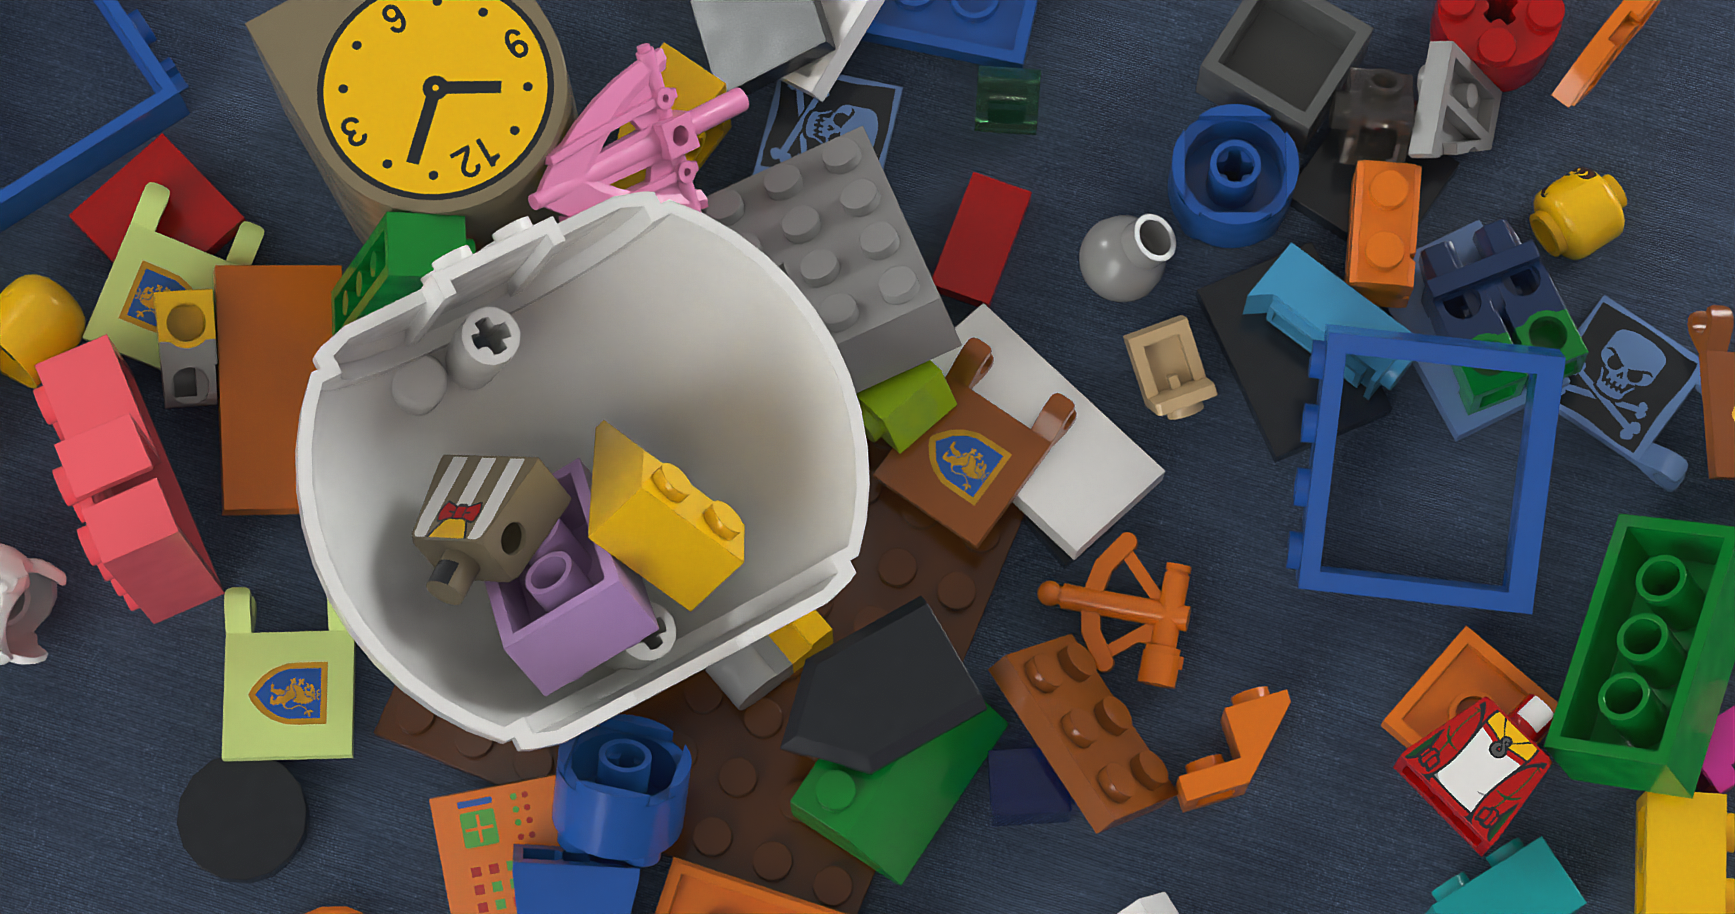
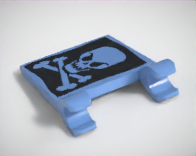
[753,74,903,175]
[1559,295,1702,492]

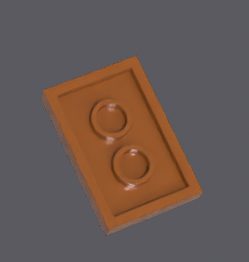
[988,633,1178,834]

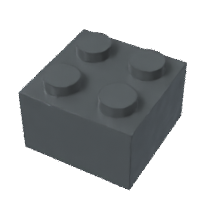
[1195,0,1374,154]

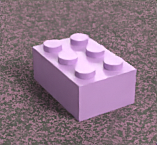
[484,458,659,697]

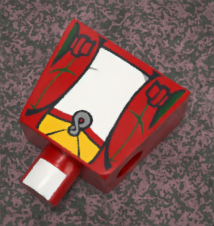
[1393,694,1554,857]

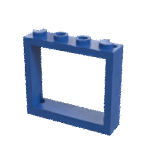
[0,0,190,233]
[1285,324,1566,614]

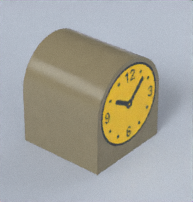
[245,0,578,253]

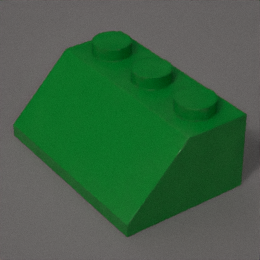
[790,701,1009,887]

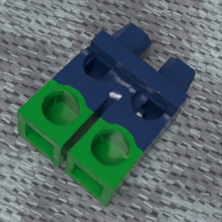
[1418,218,1589,415]

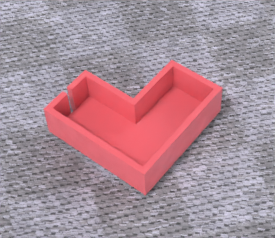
[33,334,225,624]

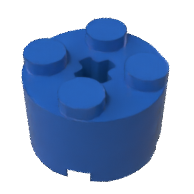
[1167,104,1299,248]
[552,714,692,867]

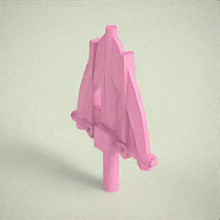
[528,43,749,222]

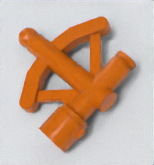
[1037,532,1192,689]

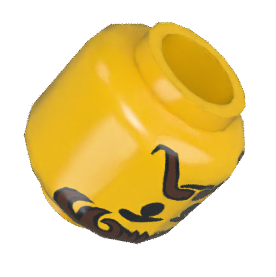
[1529,167,1627,261]

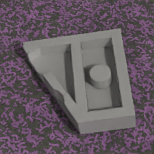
[1408,41,1502,158]

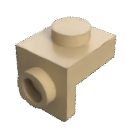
[1123,315,1218,420]

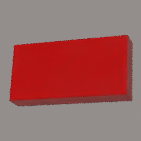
[932,172,1032,309]

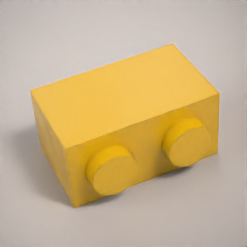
[1634,791,1735,914]

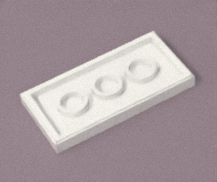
[931,303,1165,560]

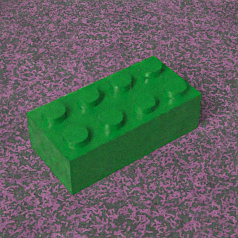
[1544,513,1735,799]

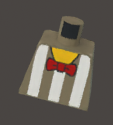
[412,455,572,605]

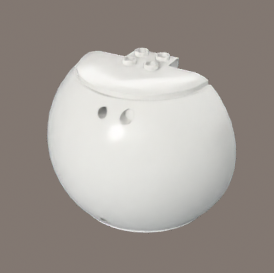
[295,191,870,752]

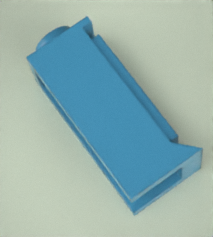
[1242,242,1413,400]

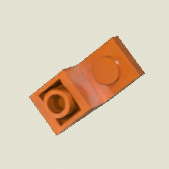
[1175,686,1291,813]

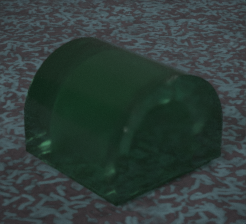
[974,65,1041,135]

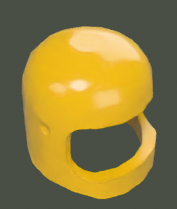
[0,274,86,389]

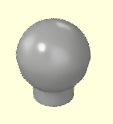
[1079,214,1176,302]

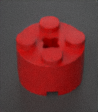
[1430,0,1565,92]

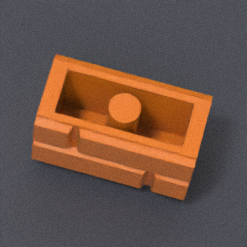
[1344,160,1422,308]

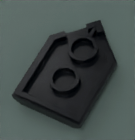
[780,595,987,775]

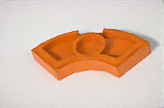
[1551,0,1662,108]

